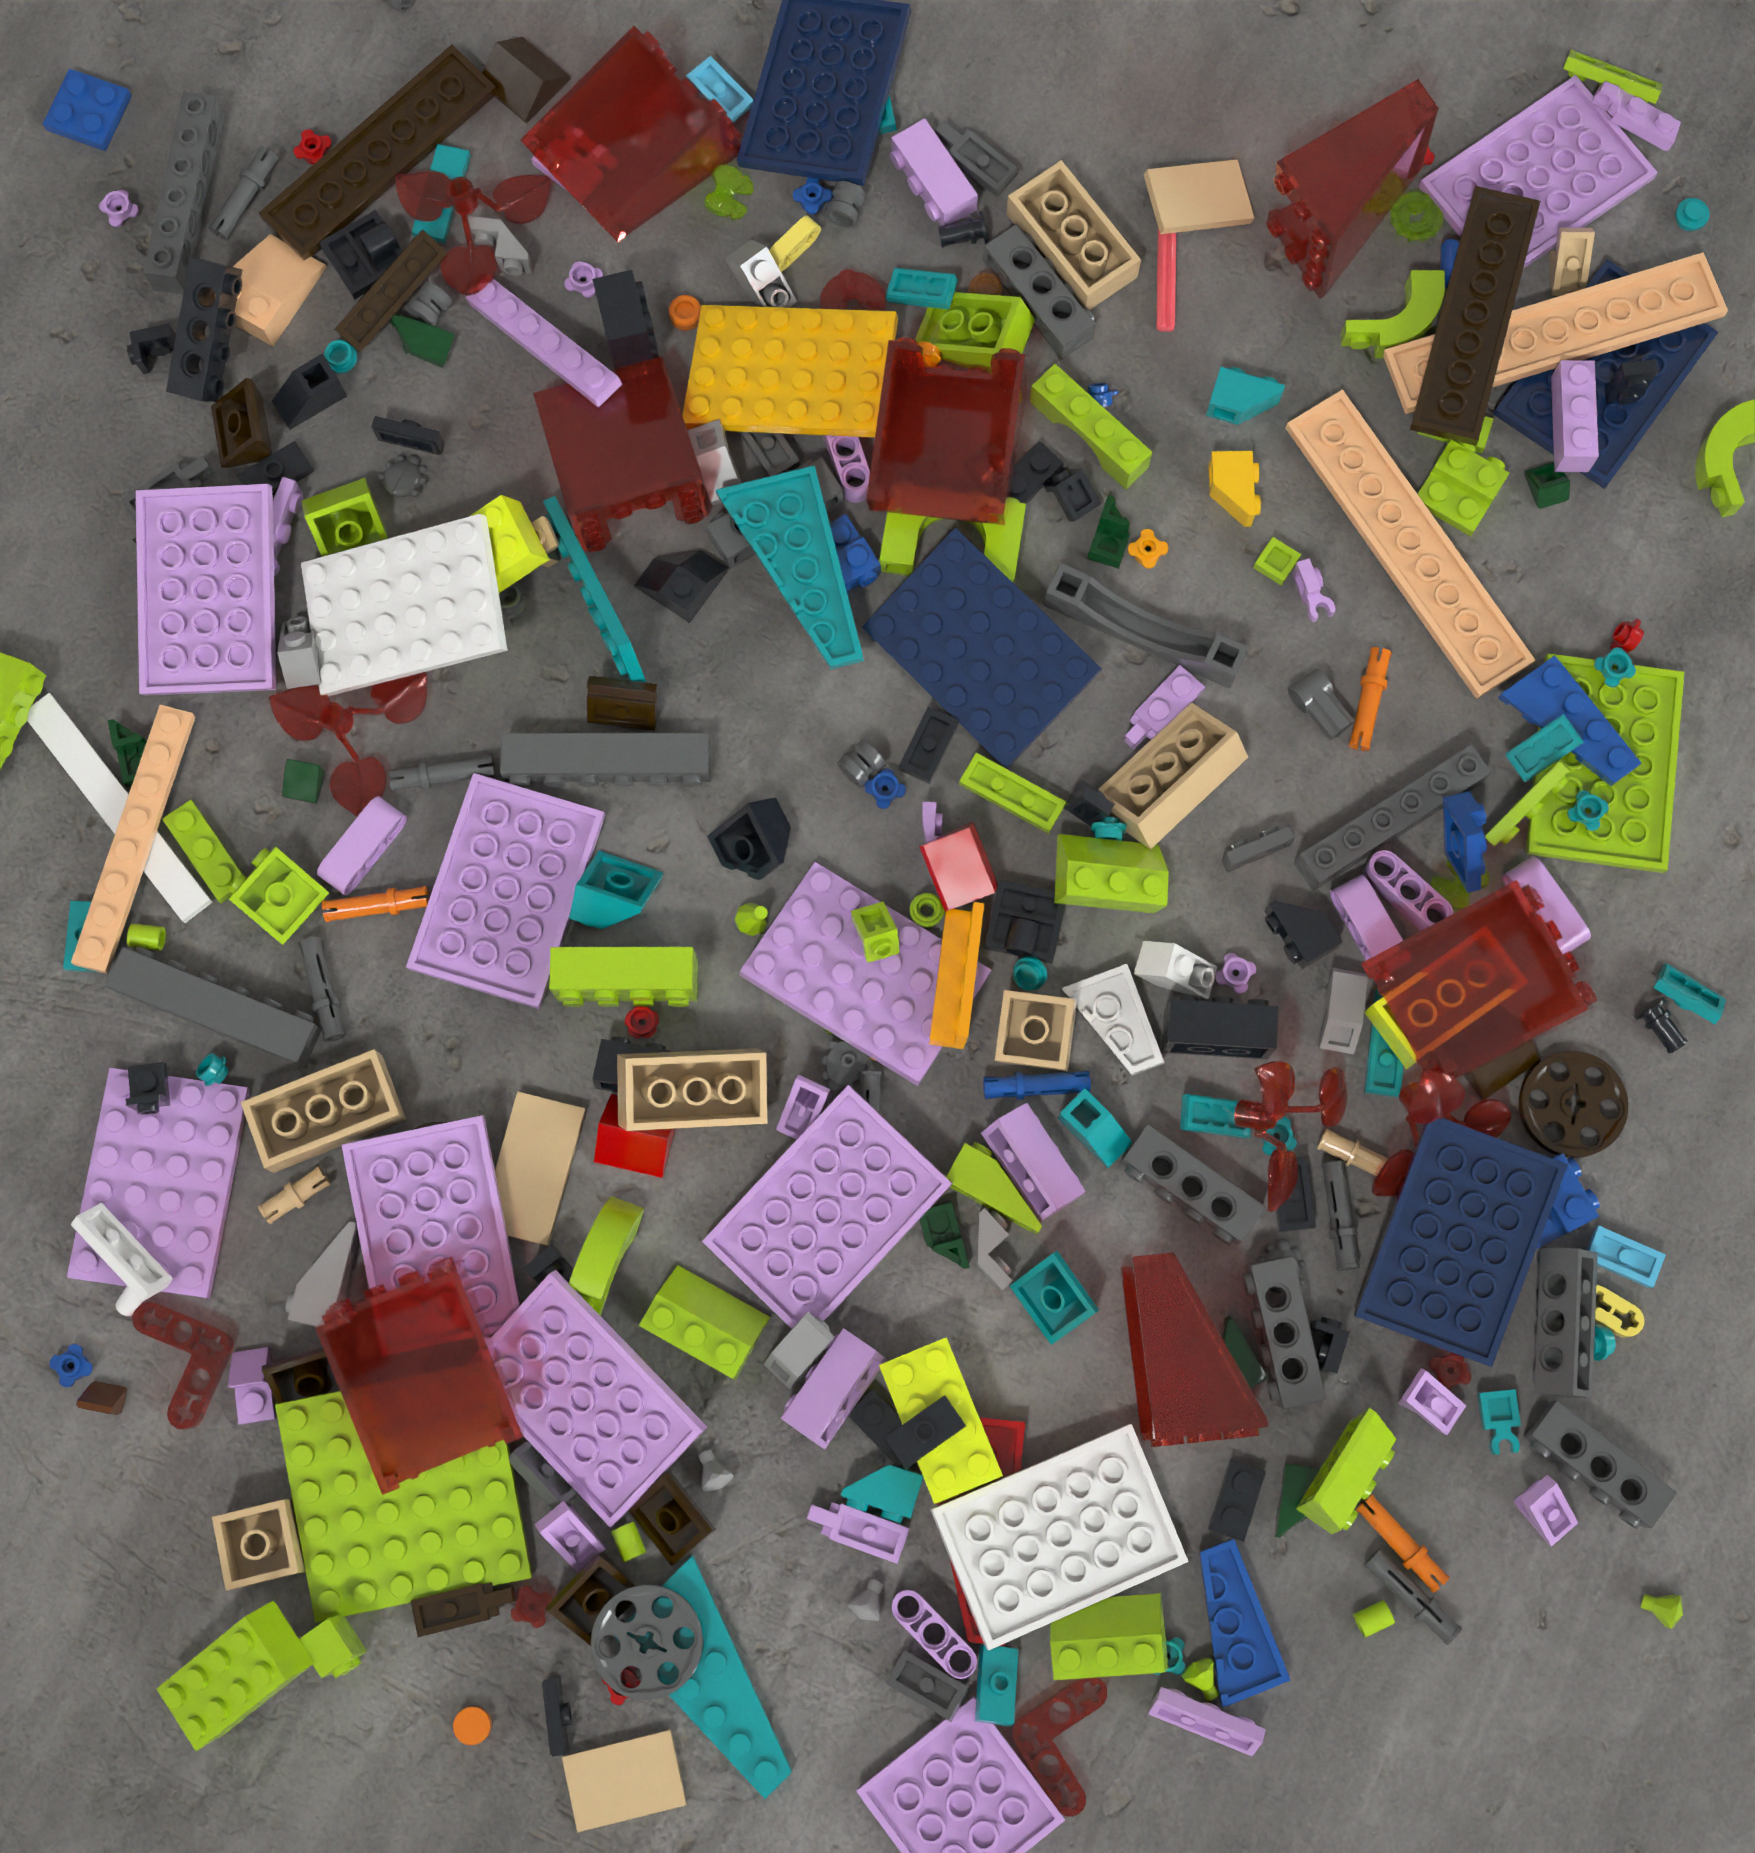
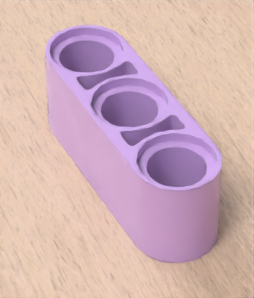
[823,435,871,503]
[317,796,407,895]
[1363,850,1453,935]
[1502,856,1591,958]
[1330,875,1411,978]
[892,1589,977,1679]

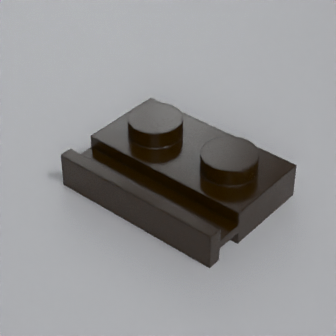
[587,676,657,731]

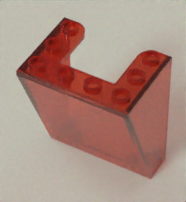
[520,26,742,242]
[1266,79,1439,299]
[866,338,1027,525]
[533,356,710,553]
[1361,880,1598,1091]
[1120,1252,1269,1447]
[315,1256,524,1495]

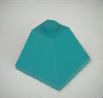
[569,851,663,930]

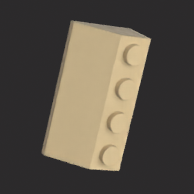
[1098,702,1248,849]

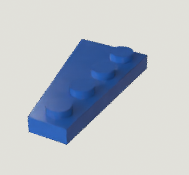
[1498,656,1642,786]
[1199,1538,1291,1708]

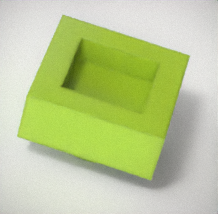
[1253,537,1301,586]

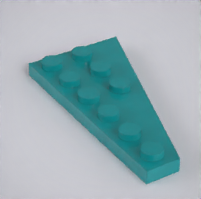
[715,465,864,670]
[543,496,647,683]
[614,1555,792,1799]

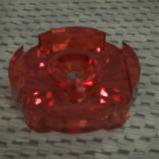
[820,269,885,311]

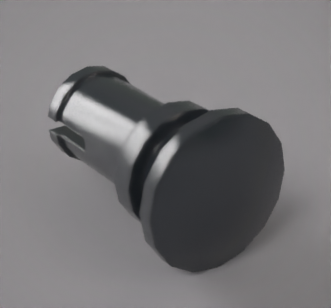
[938,211,989,248]
[1634,997,1688,1054]

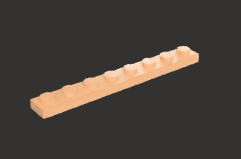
[71,705,196,974]

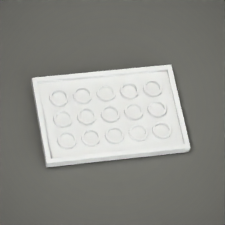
[301,514,508,697]
[930,1424,1189,1650]

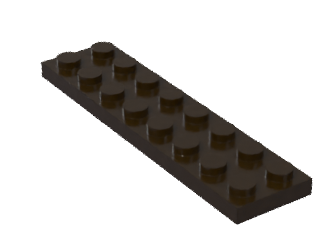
[259,44,497,260]
[1410,186,1541,446]

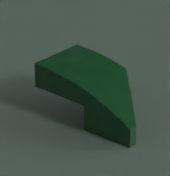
[391,315,455,368]
[1087,495,1130,569]
[108,719,147,787]
[919,1200,970,1269]
[1214,1316,1268,1397]
[1274,1463,1320,1538]

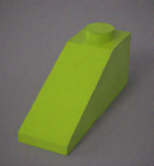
[946,1142,1042,1235]

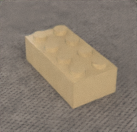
[1006,160,1141,310]
[617,1048,767,1131]
[240,1049,406,1173]

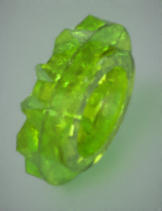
[1390,192,1443,243]

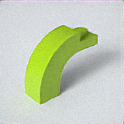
[1340,270,1445,359]
[1695,399,1755,517]
[569,1196,644,1316]

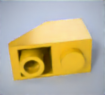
[1208,451,1261,527]

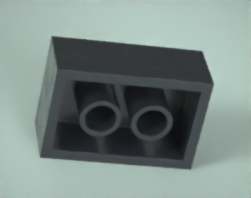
[592,270,660,382]
[1162,994,1278,1060]

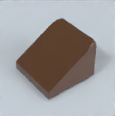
[76,1381,127,1415]

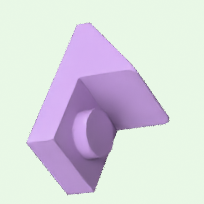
[228,1347,277,1425]
[1398,1368,1466,1436]
[1514,1475,1578,1547]
[534,1501,606,1572]

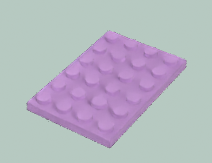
[1418,75,1658,269]
[136,484,276,696]
[406,773,606,1009]
[739,862,992,1086]
[67,1068,251,1299]
[702,1085,953,1329]
[341,1115,521,1357]
[467,1270,707,1528]

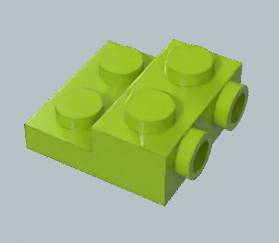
[1418,440,1509,537]
[227,846,329,945]

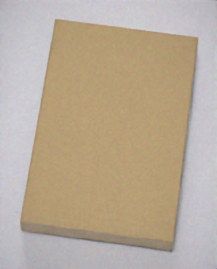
[1144,159,1255,234]
[562,1729,687,1833]

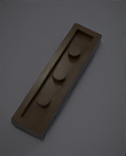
[334,229,447,352]

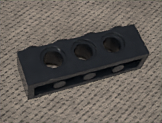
[166,257,243,402]

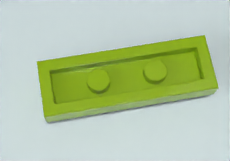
[1563,49,1662,104]
[959,752,1066,834]
[1485,759,1570,846]
[162,800,244,904]

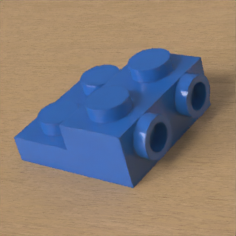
[829,514,881,595]
[1443,791,1487,893]
[1536,1153,1600,1249]

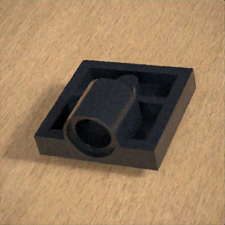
[319,210,402,300]
[984,880,1065,964]

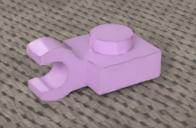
[1292,558,1335,622]

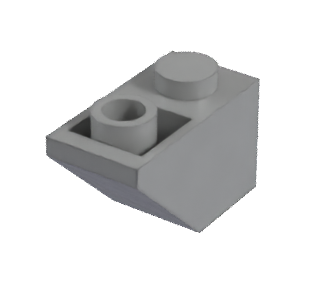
[725,239,797,308]
[277,616,322,689]

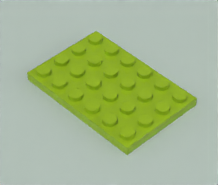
[1526,653,1685,873]

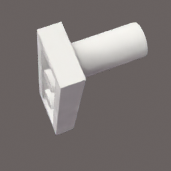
[71,1203,173,1316]

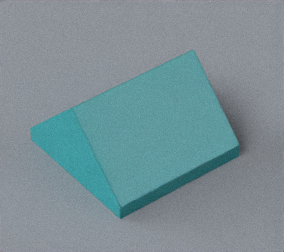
[1010,1251,1099,1345]

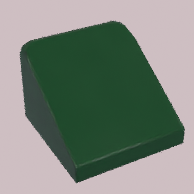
[1524,462,1570,509]
[282,759,325,804]

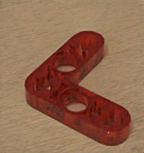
[132,1302,234,1430]
[1012,1677,1107,1817]

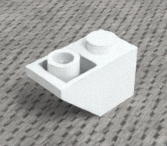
[1134,941,1217,1000]

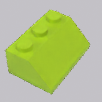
[1054,834,1169,914]
[639,1265,771,1381]
[1296,1408,1396,1534]
[1050,1593,1169,1680]

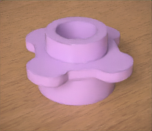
[99,190,139,227]
[564,261,603,298]
[1215,953,1256,994]

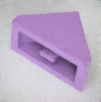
[776,1074,832,1140]

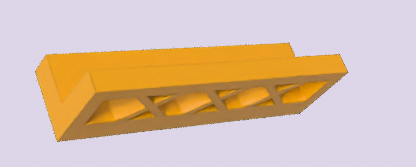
[928,902,984,1049]

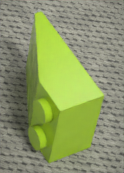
[912,292,1035,377]

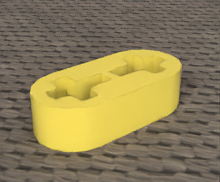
[769,216,821,272]
[1595,1285,1644,1337]

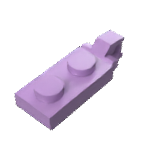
[1592,81,1681,151]
[1123,665,1205,750]
[806,1502,910,1564]

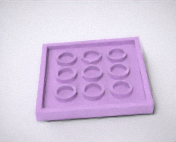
[856,1696,1065,1853]

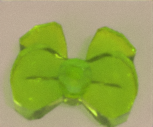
[704,165,754,221]
[1430,860,1490,912]

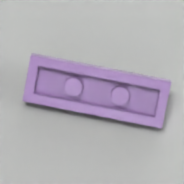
[1148,1687,1266,1756]

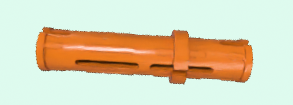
[1348,647,1392,751]
[322,885,430,923]
[1355,1494,1450,1593]

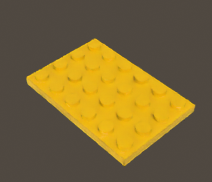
[681,305,898,438]

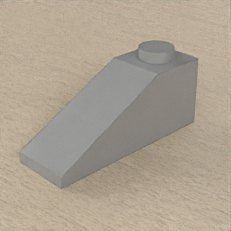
[286,1221,360,1331]

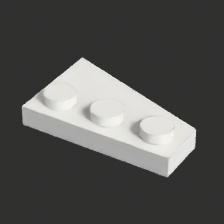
[1062,964,1165,1075]

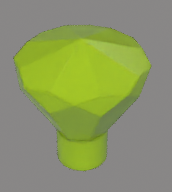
[734,903,768,936]
[1641,1594,1683,1629]
[1181,1658,1219,1701]

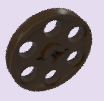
[1519,1051,1628,1158]

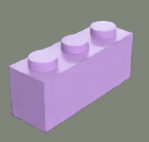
[889,118,978,226]
[1551,360,1599,472]
[981,1103,1086,1222]
[781,1328,887,1450]

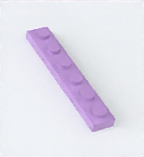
[465,275,622,407]

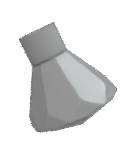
[698,1450,734,1492]
[847,1579,884,1621]

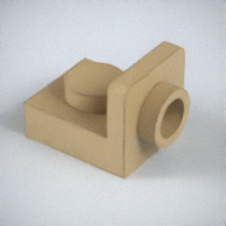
[531,516,559,568]

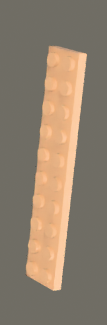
[1383,252,1728,414]
[1285,389,1536,699]

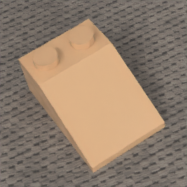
[211,234,327,347]

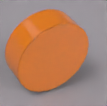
[668,295,701,331]
[453,1706,492,1745]

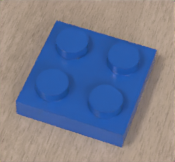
[43,69,132,151]

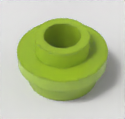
[910,893,944,928]

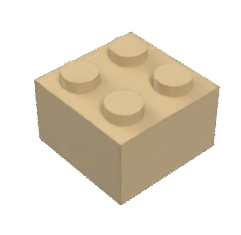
[995,990,1077,1071]
[212,1499,306,1591]

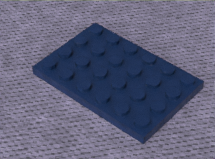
[736,0,912,186]
[1493,259,1718,489]
[862,528,1103,769]
[1354,1113,1568,1367]

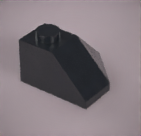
[634,550,728,623]
[707,797,791,880]

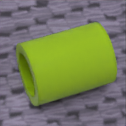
[127,923,166,951]
[611,1521,647,1563]
[1353,1600,1395,1638]

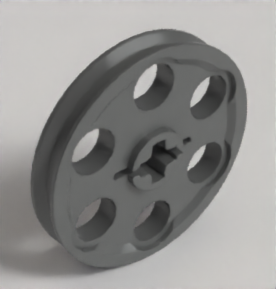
[591,1585,703,1700]

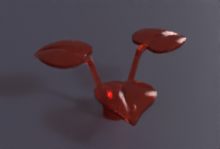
[395,171,551,296]
[269,672,427,817]
[1234,1061,1347,1212]
[1371,1068,1512,1197]

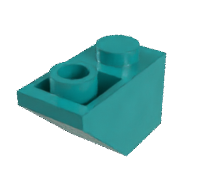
[1206,367,1285,425]
[1057,1088,1133,1168]
[841,1465,923,1523]

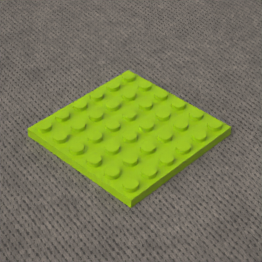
[275,1360,533,1622]

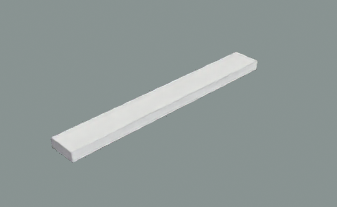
[27,693,213,923]

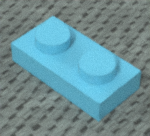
[686,56,754,126]
[1586,1226,1666,1289]

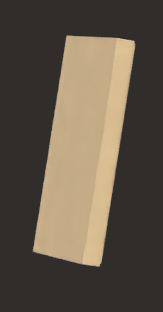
[495,1091,586,1247]

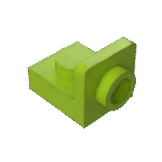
[851,901,900,963]

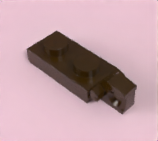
[411,1582,517,1637]

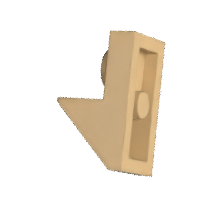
[1549,227,1595,297]

